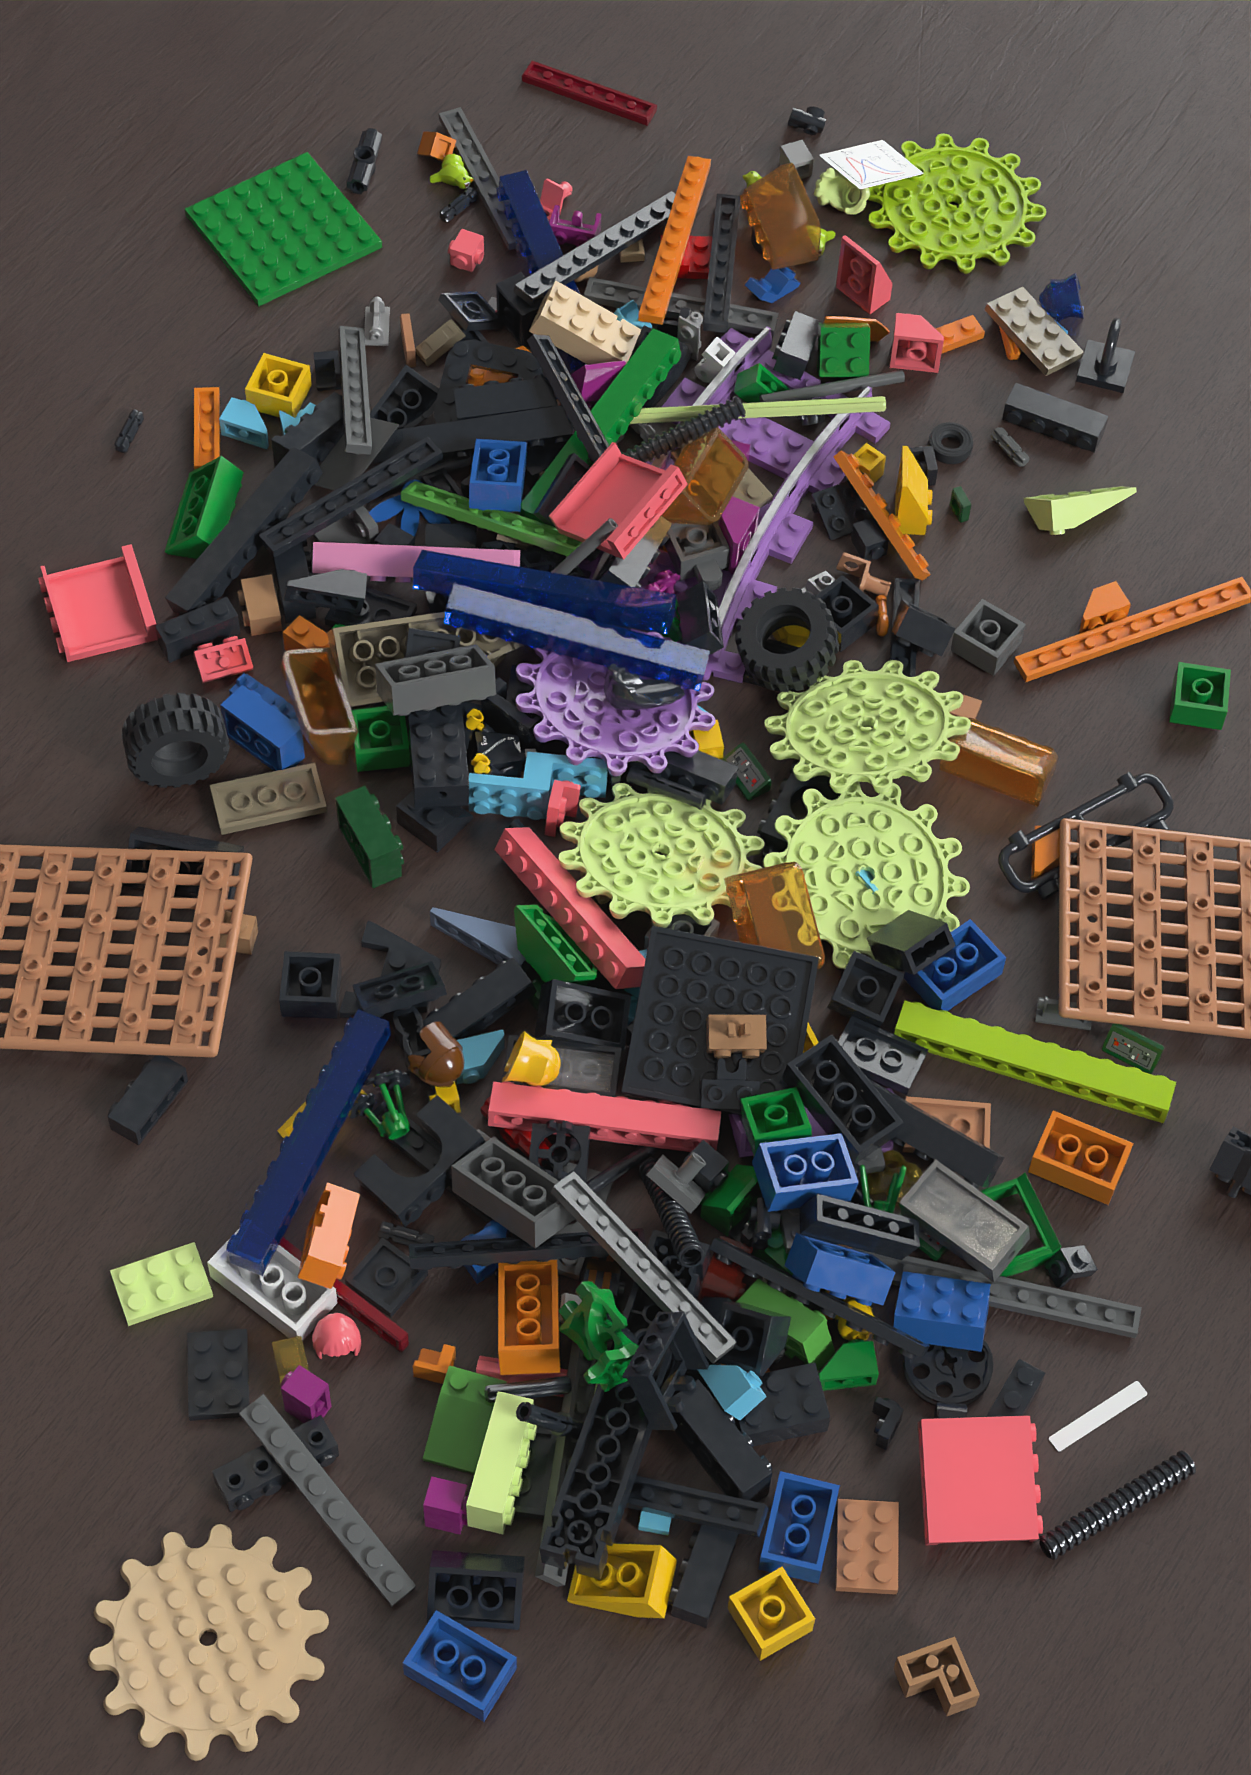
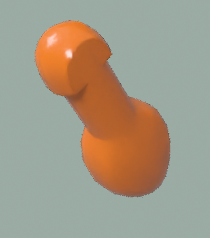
[876,595,889,637]

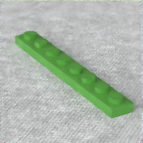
[401,481,582,557]

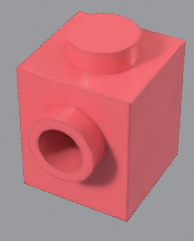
[448,229,484,272]

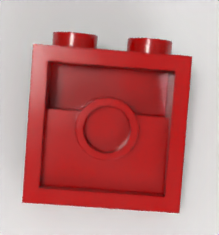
[660,235,712,279]

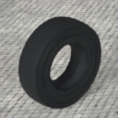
[928,422,973,464]

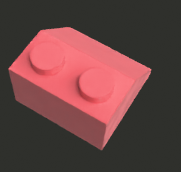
[890,313,944,373]

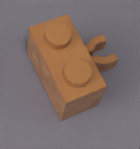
[706,1015,767,1058]

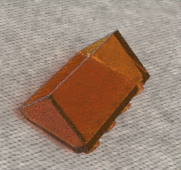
[740,163,821,270]
[661,427,748,525]
[280,647,358,765]
[939,718,1058,807]
[724,861,825,970]

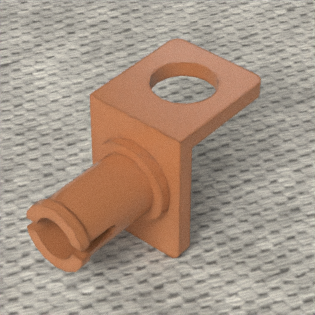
[837,553,891,596]

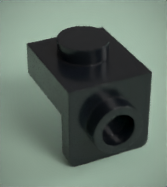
[1045,1245,1098,1288]

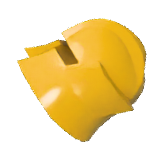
[502,1031,560,1086]

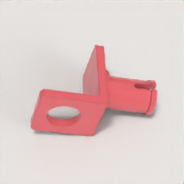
[527,179,572,225]

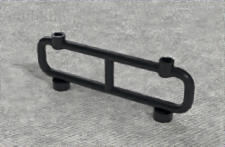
[998,772,1174,900]

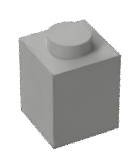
[779,140,814,182]

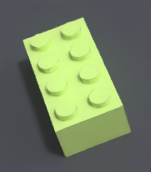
[466,1391,538,1534]

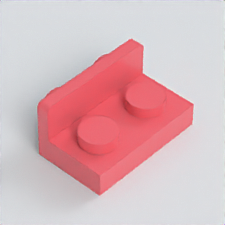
[193,636,253,683]
[545,780,581,837]

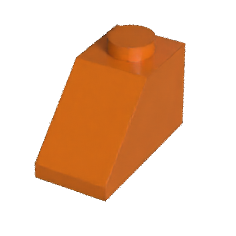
[1031,826,1072,880]

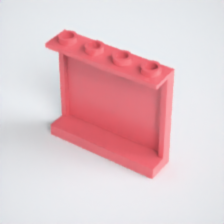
[549,442,688,560]
[38,544,158,662]
[918,1416,1043,1545]

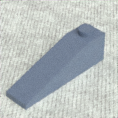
[430,907,531,973]

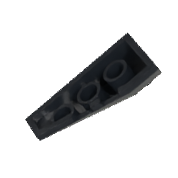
[370,365,439,430]

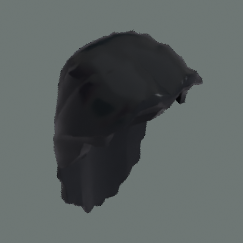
[604,664,685,710]

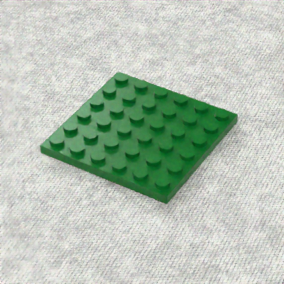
[185,152,382,307]

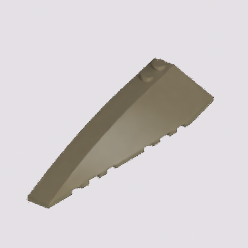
[327,591,591,708]

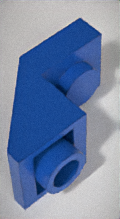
[745,265,801,303]

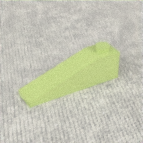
[1024,486,1136,535]

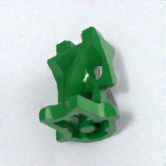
[558,1281,639,1392]

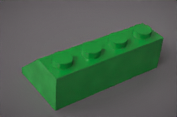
[164,456,244,559]

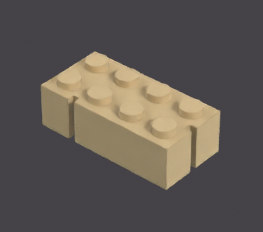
[529,281,641,365]

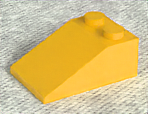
[895,446,932,535]
[567,1544,677,1618]

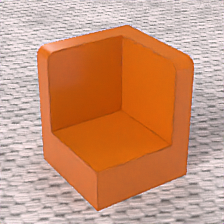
[417,132,456,162]
[413,1344,456,1384]

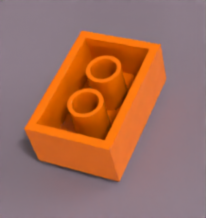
[1028,1110,1134,1205]

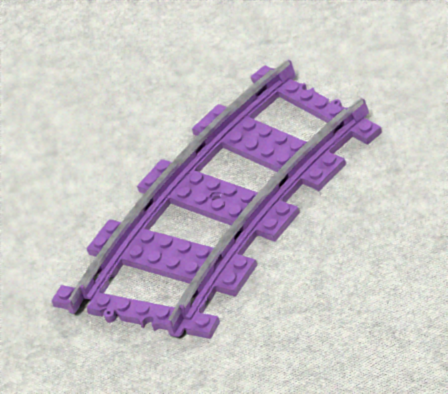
[545,327,890,683]

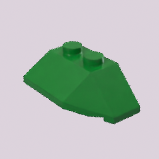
[514,905,597,983]

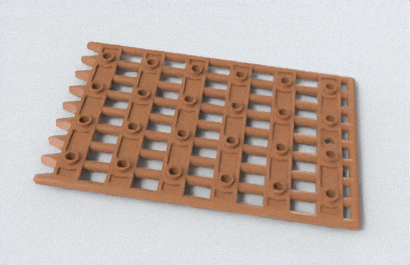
[1059,818,1251,1039]
[0,844,253,1057]

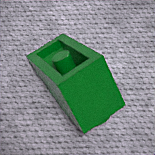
[734,363,790,403]
[819,1339,879,1391]

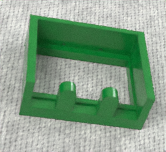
[980,1172,1061,1278]

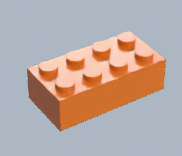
[498,1260,560,1375]

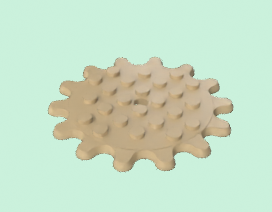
[88,1524,329,1761]

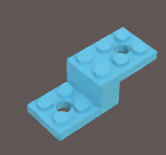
[469,751,607,820]

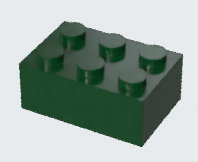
[335,786,404,888]

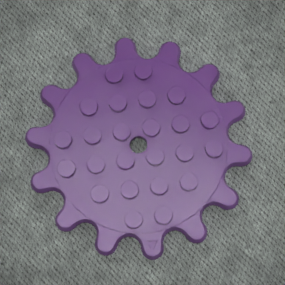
[516,623,715,776]

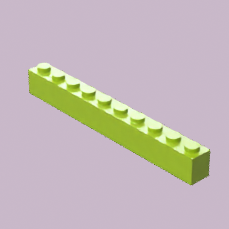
[894,1001,1176,1123]

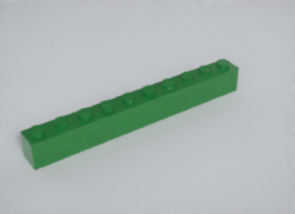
[519,329,681,524]

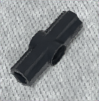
[347,128,382,194]

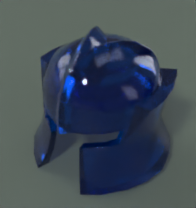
[1039,272,1084,322]

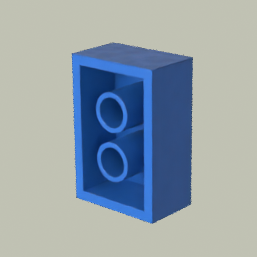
[469,439,527,512]
[220,685,305,771]
[904,919,1006,1011]
[752,1133,859,1212]
[784,1233,895,1306]
[894,1271,991,1352]
[758,1471,840,1584]
[403,1610,517,1722]

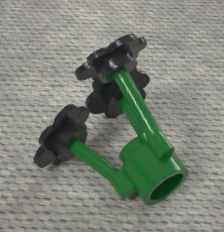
[349,1070,410,1140]

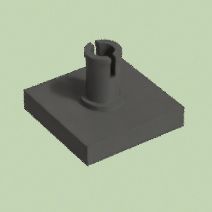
[646,1152,706,1214]

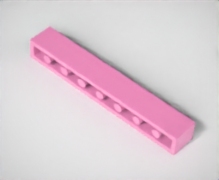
[312,542,520,587]

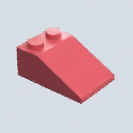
[836,235,892,314]

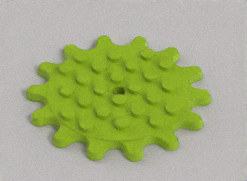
[868,133,1046,274]

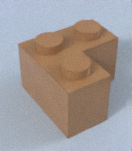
[894,1637,980,1716]

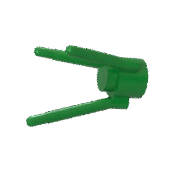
[859,1164,906,1213]

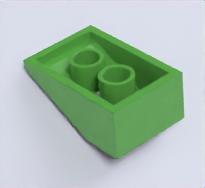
[423,1366,507,1475]

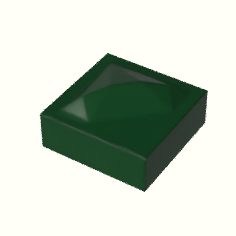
[949,486,971,523]

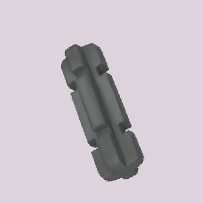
[991,427,1030,467]

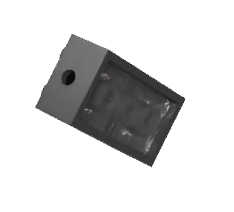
[899,1159,1030,1282]

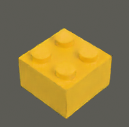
[245,353,312,418]
[727,1567,815,1661]

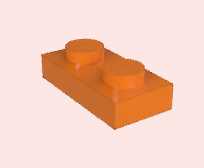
[935,315,985,354]

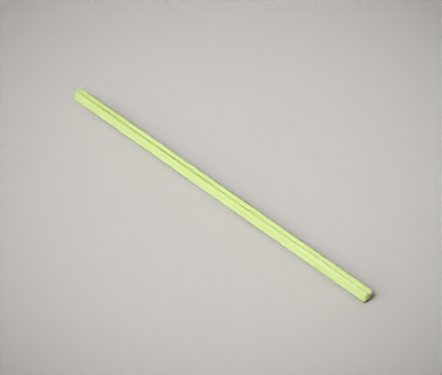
[573,396,886,427]

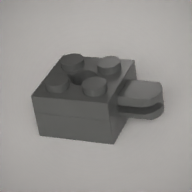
[664,510,730,591]

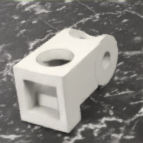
[694,337,735,382]

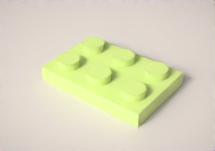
[110,1242,213,1326]

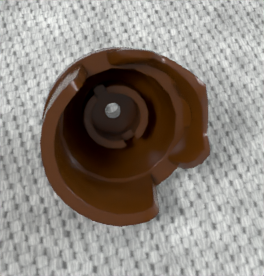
[408,1021,465,1088]

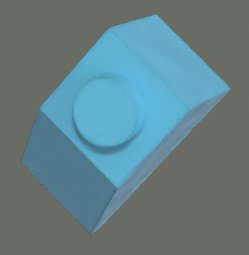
[219,397,269,449]
[456,1030,504,1084]
[697,1365,766,1420]

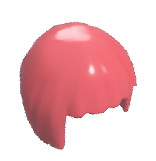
[312,1313,361,1359]

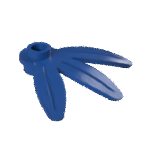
[369,480,451,537]

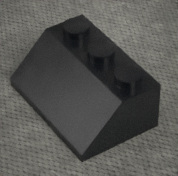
[427,1550,525,1630]

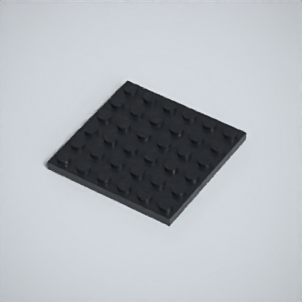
[621,926,819,1116]

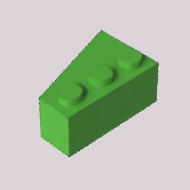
[737,1279,835,1371]

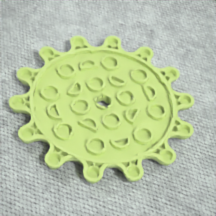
[764,660,971,794]
[763,782,970,969]
[559,783,765,928]

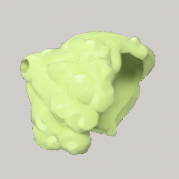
[814,168,870,214]

